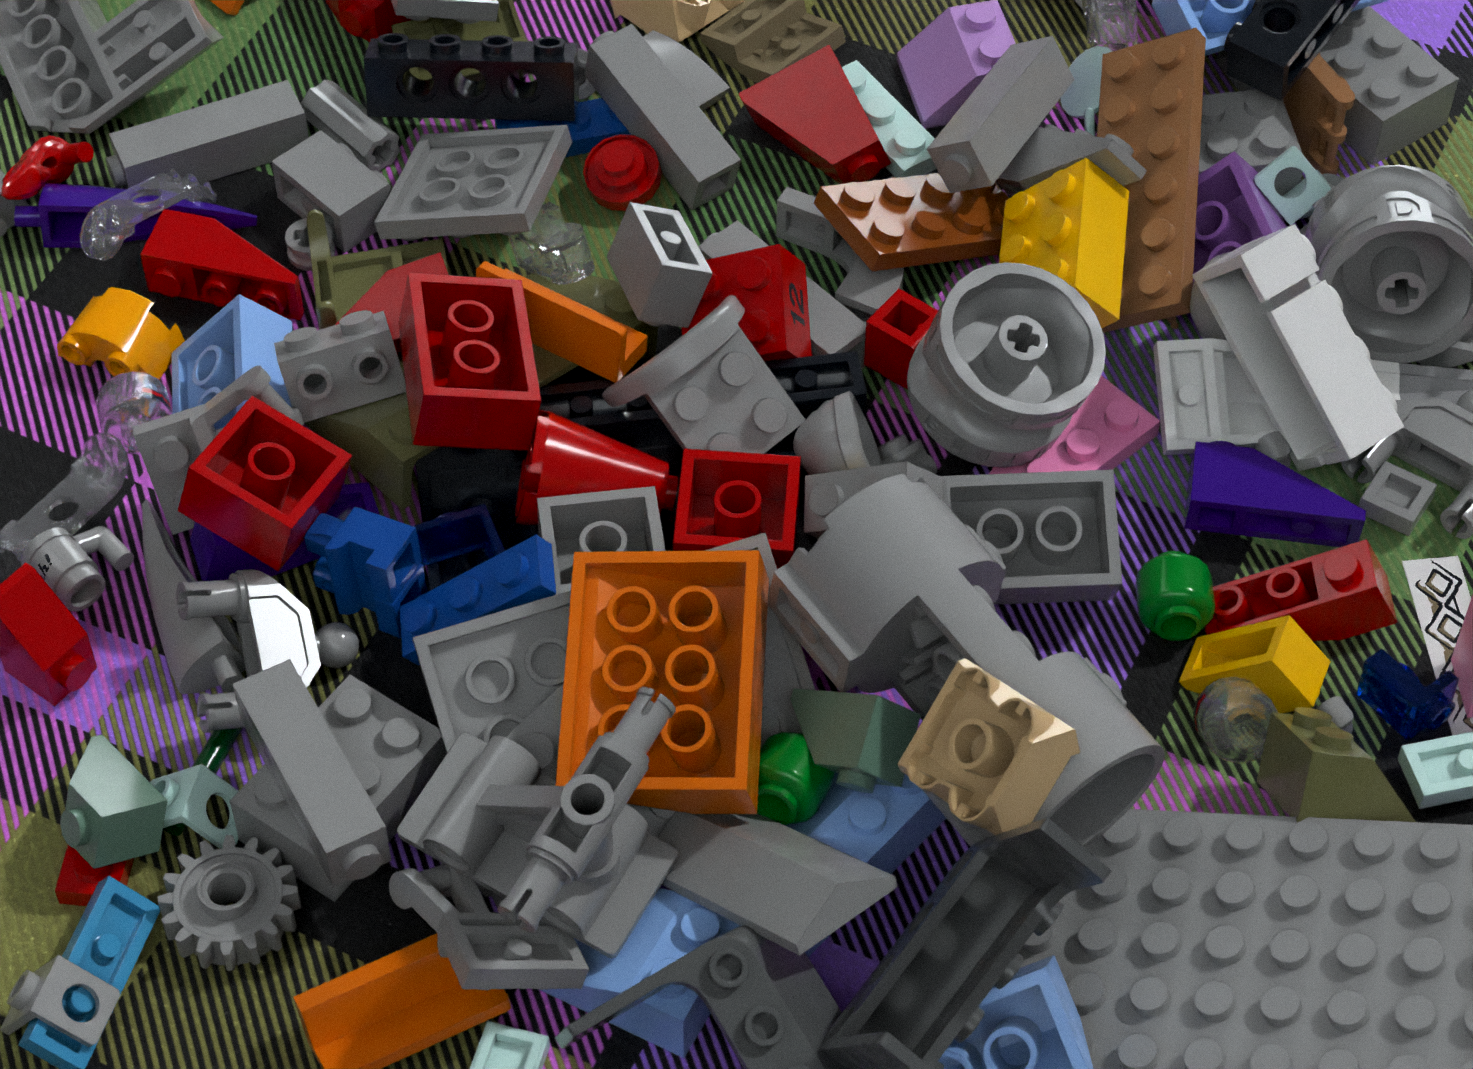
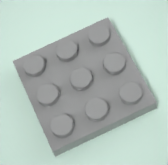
[374,125,572,241]

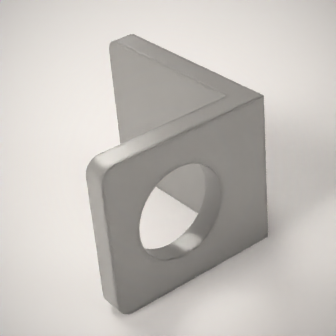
[0,955,120,1047]

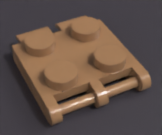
[1283,53,1355,175]

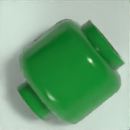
[1135,551,1215,641]
[757,732,835,825]

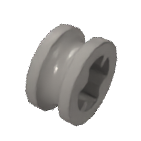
[285,218,335,271]

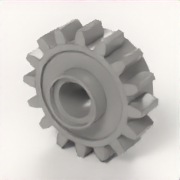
[158,835,301,971]

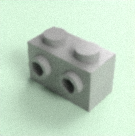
[274,310,406,423]

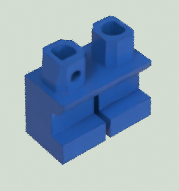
[304,506,428,638]

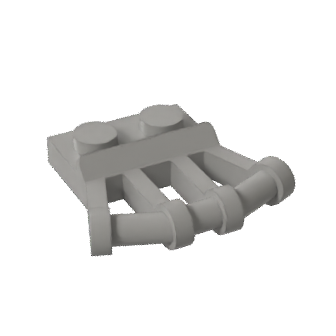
[133,366,304,535]
[389,863,589,990]

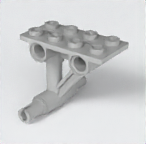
[397,687,678,958]

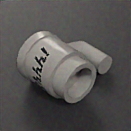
[21,526,134,611]

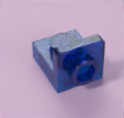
[1356,649,1459,741]

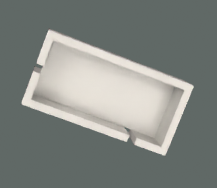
[1192,224,1404,471]

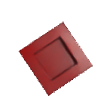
[55,845,134,906]

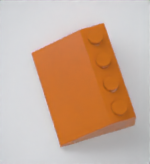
[555,550,769,814]

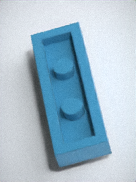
[18,876,160,1069]

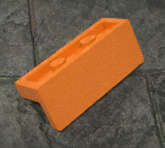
[476,261,648,383]
[293,933,511,1069]

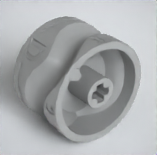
[1306,165,1473,363]
[907,262,1106,468]

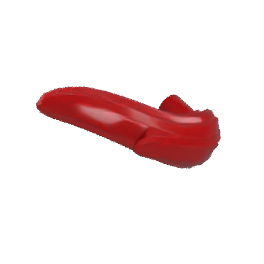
[1,135,94,200]

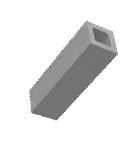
[584,24,741,211]
[927,36,1075,193]
[105,80,309,195]
[698,220,866,369]
[233,659,391,887]

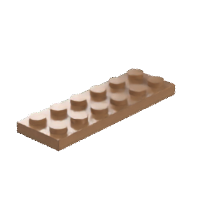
[1097,28,1206,333]

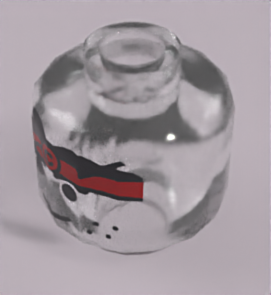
[96,371,172,454]
[1193,676,1278,764]

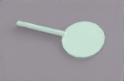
[1060,46,1113,136]

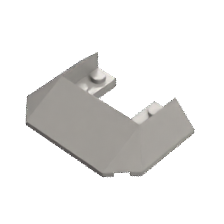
[0,0,224,134]

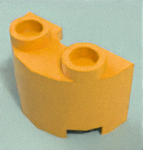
[57,287,185,388]

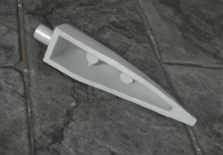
[142,499,246,694]

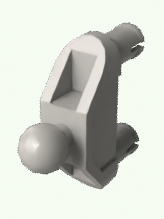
[1342,390,1473,539]
[176,569,359,733]

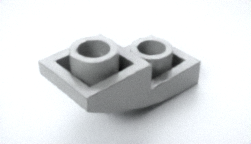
[643,30,730,111]

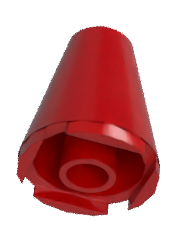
[515,409,678,525]

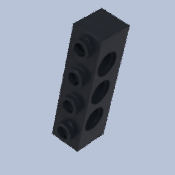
[1224,0,1360,101]
[364,33,579,121]

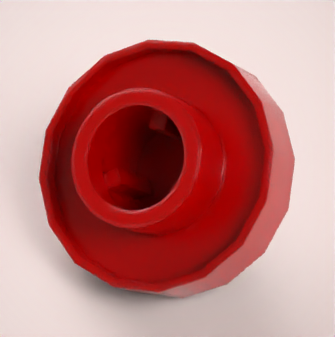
[583,134,662,211]

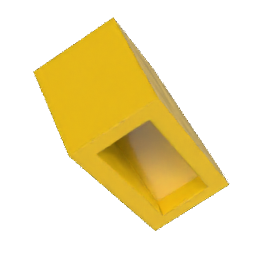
[1179,615,1331,717]

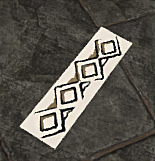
[1402,556,1473,735]

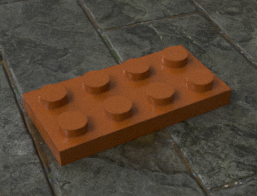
[813,173,1009,272]

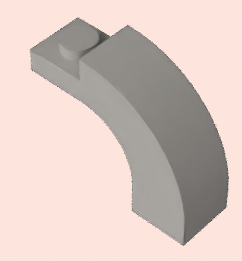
[776,187,904,323]

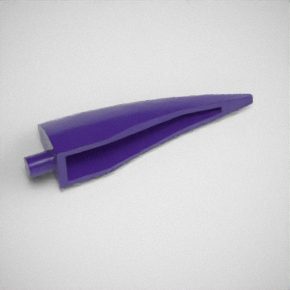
[14,184,257,248]

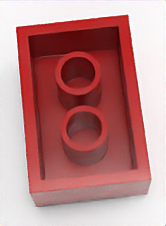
[398,273,541,451]

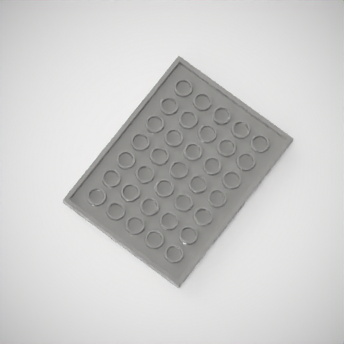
[1018,809,1473,1069]

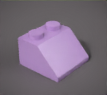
[897,0,1016,129]

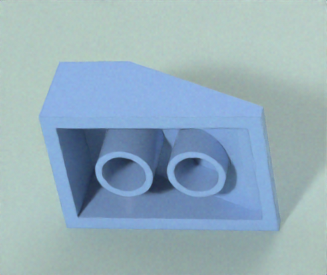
[539,888,741,1058]

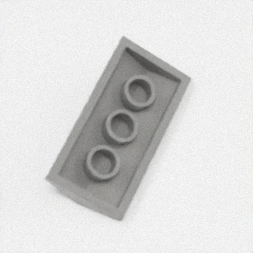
[657,811,898,956]

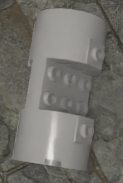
[768,474,1165,848]

